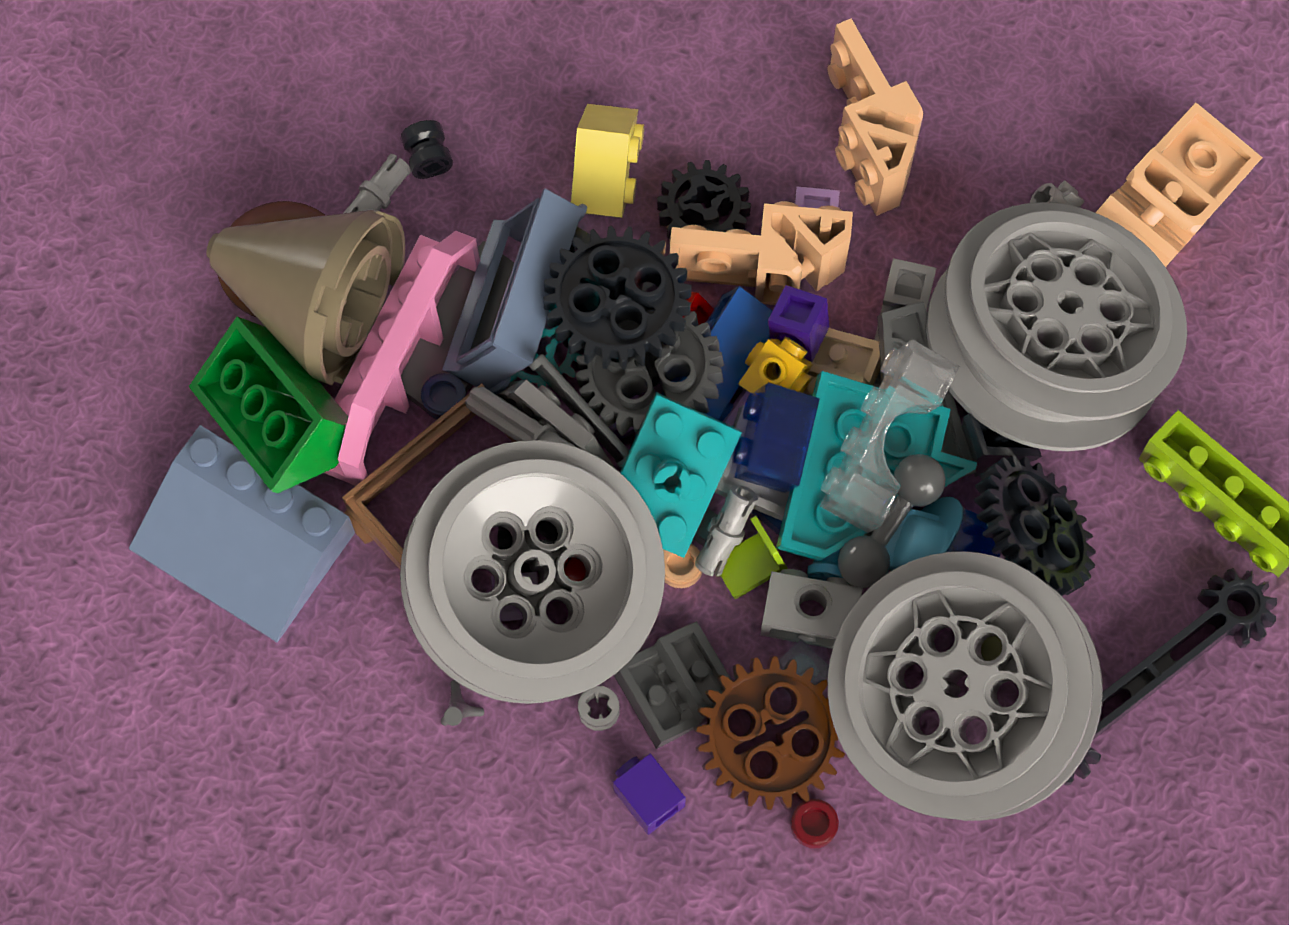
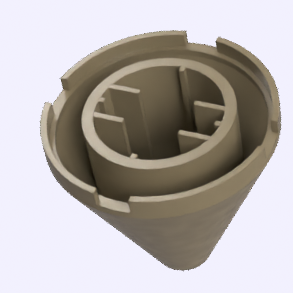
[206,210,405,386]

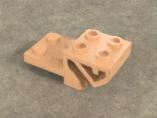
[828,18,923,216]
[1096,102,1263,267]
[670,201,853,305]

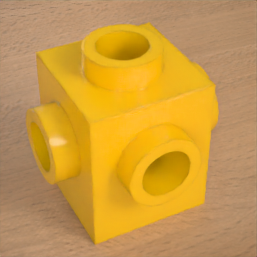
[738,337,813,410]

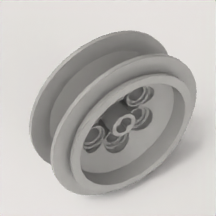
[926,202,1187,451]
[400,440,665,704]
[828,552,1103,821]

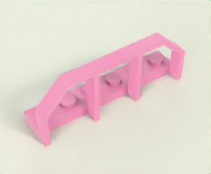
[324,231,480,486]

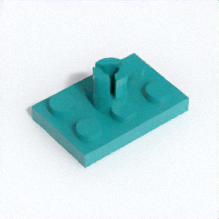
[620,392,742,558]

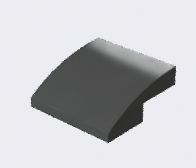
[614,621,731,749]

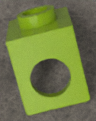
[721,516,788,599]

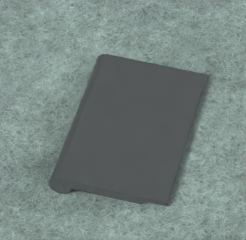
[529,354,629,469]

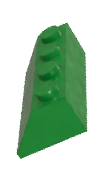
[189,316,348,493]

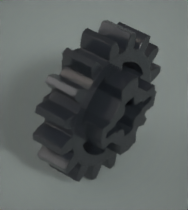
[657,160,751,240]

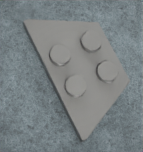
[496,379,615,468]

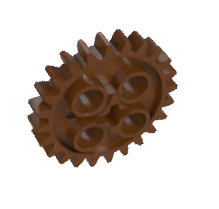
[694,656,845,810]

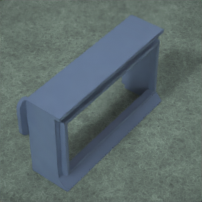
[442,189,587,395]

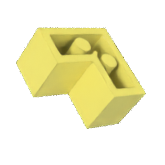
[571,104,644,218]

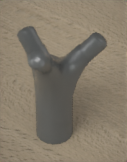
[441,680,484,726]

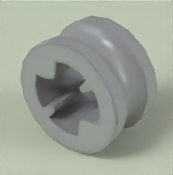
[578,686,620,731]

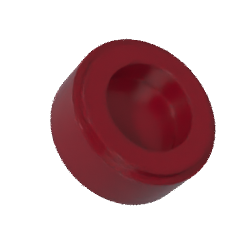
[791,799,839,848]

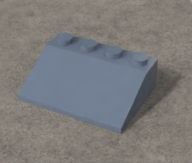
[129,425,355,642]

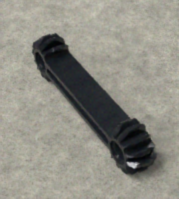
[1064,568,1277,785]

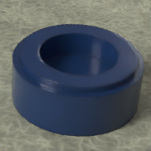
[421,373,466,419]

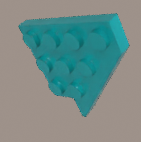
[776,371,977,561]

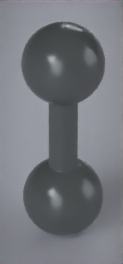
[838,454,946,588]

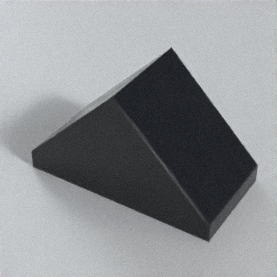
[962,413,1042,477]

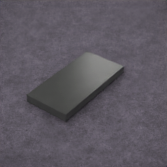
[401,241,514,420]

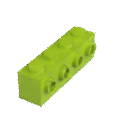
[1139,410,1289,578]

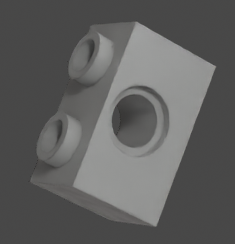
[760,569,863,649]

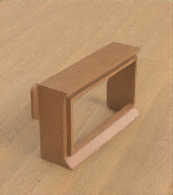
[342,383,517,569]

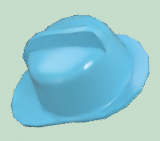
[886,497,963,571]

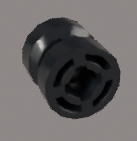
[401,120,453,179]

